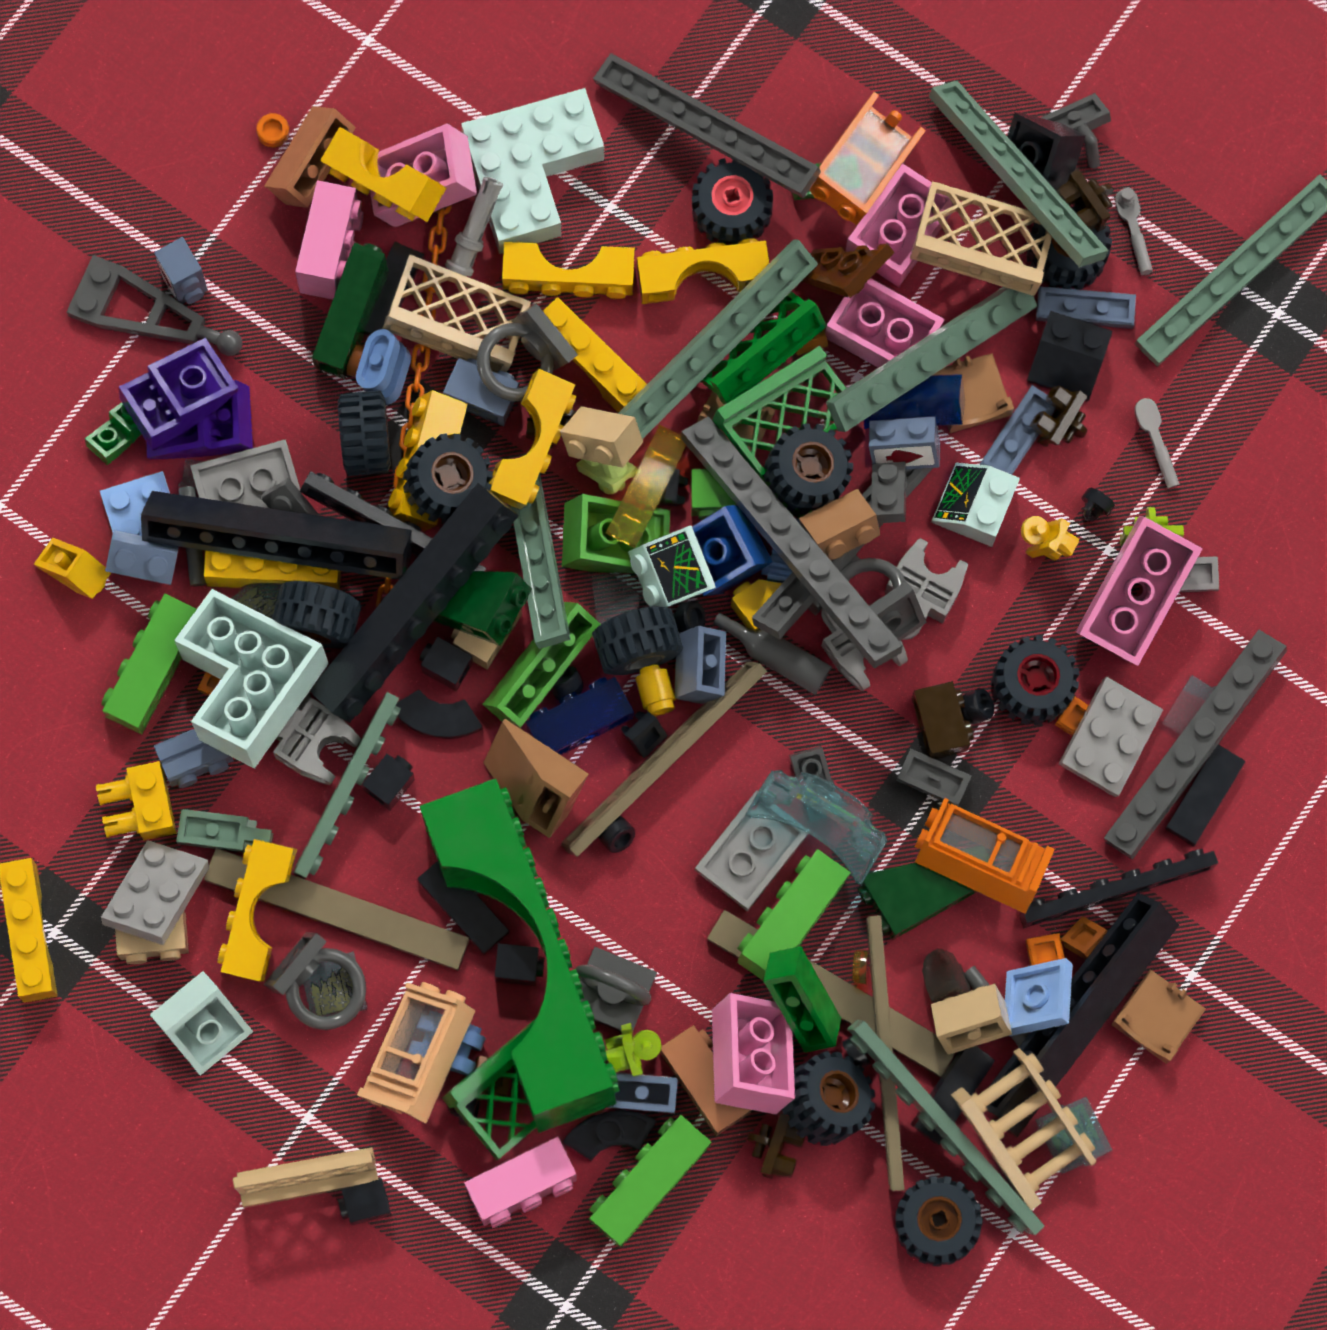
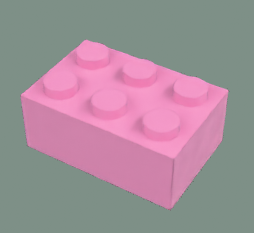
[370,123,477,227]
[845,164,954,287]
[295,180,363,300]
[825,278,945,368]
[712,993,795,1114]
[464,1137,577,1228]

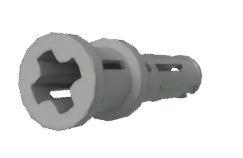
[445,177,503,276]

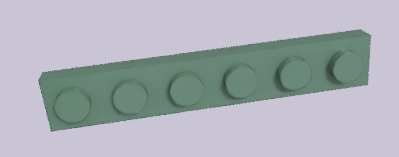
[510,473,571,649]
[292,692,401,879]

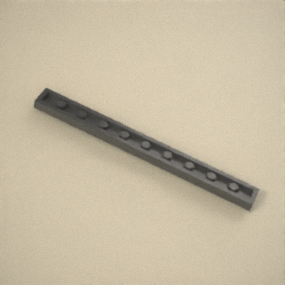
[681,417,903,669]

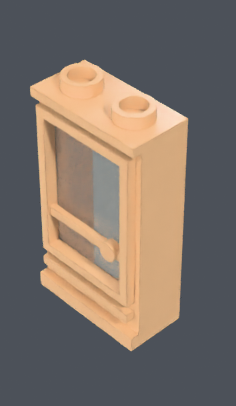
[357,982,476,1124]

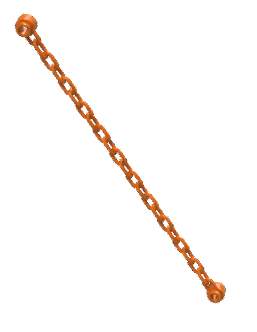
[376,205,452,607]

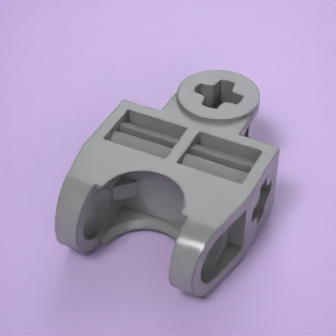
[885,538,968,640]
[821,607,908,691]
[273,698,361,785]

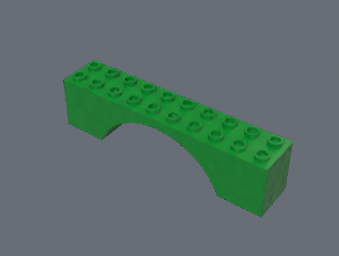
[419,778,620,1133]

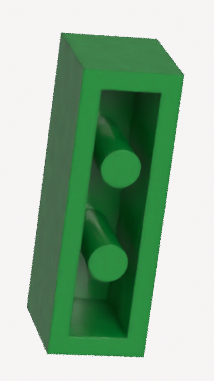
[764,946,841,1053]

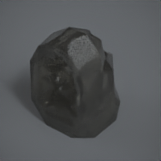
[922,948,970,1003]

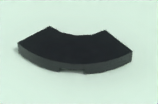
[396,689,483,739]
[562,1110,657,1161]

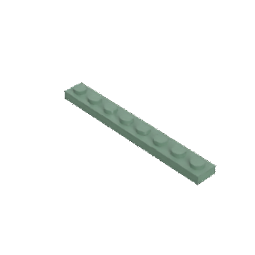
[929,81,1108,268]
[1135,174,1327,367]
[618,239,818,439]
[826,287,1037,432]
[847,1020,1045,1235]

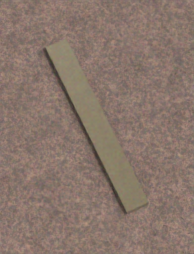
[561,661,767,857]
[204,848,470,971]
[707,910,955,1078]
[866,915,904,1191]

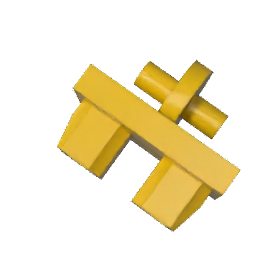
[1021,516,1079,561]

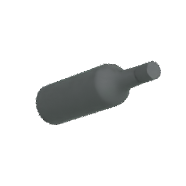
[713,613,832,695]

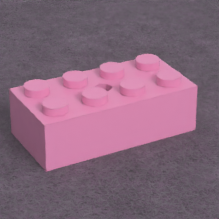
[1076,516,1203,666]

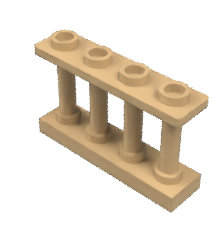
[951,1048,1097,1210]

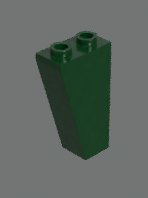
[312,242,389,379]
[434,571,532,646]
[857,847,994,940]

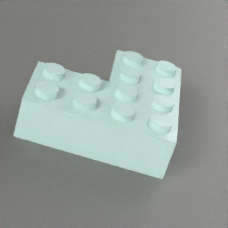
[461,88,604,254]
[174,589,329,769]

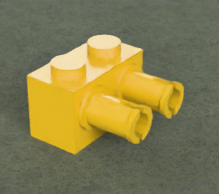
[96,761,177,841]

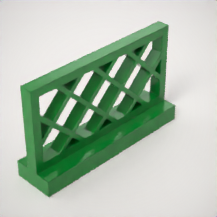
[700,291,827,405]
[712,346,847,479]
[442,1019,536,1160]

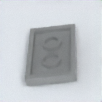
[190,439,300,508]
[1058,677,1163,797]
[695,791,810,911]
[101,840,209,945]

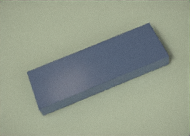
[1036,286,1136,329]
[980,385,1056,475]

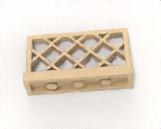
[910,181,1052,296]
[382,255,531,373]
[233,1147,379,1208]

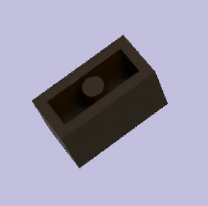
[912,681,974,759]

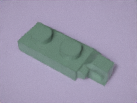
[176,809,273,852]

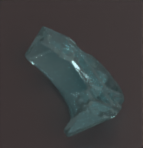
[745,770,888,885]

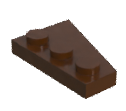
[801,243,895,298]

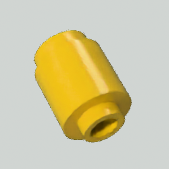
[635,665,676,716]

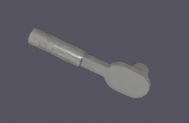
[1115,187,1153,275]
[1134,398,1180,489]

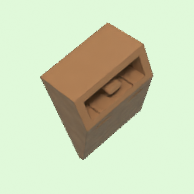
[483,719,589,838]

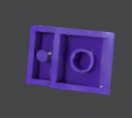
[119,338,238,450]
[146,380,253,459]

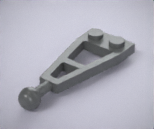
[67,255,243,356]

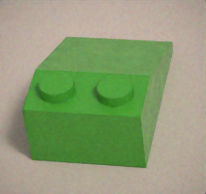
[562,494,670,574]

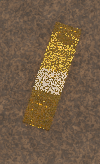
[606,424,686,548]

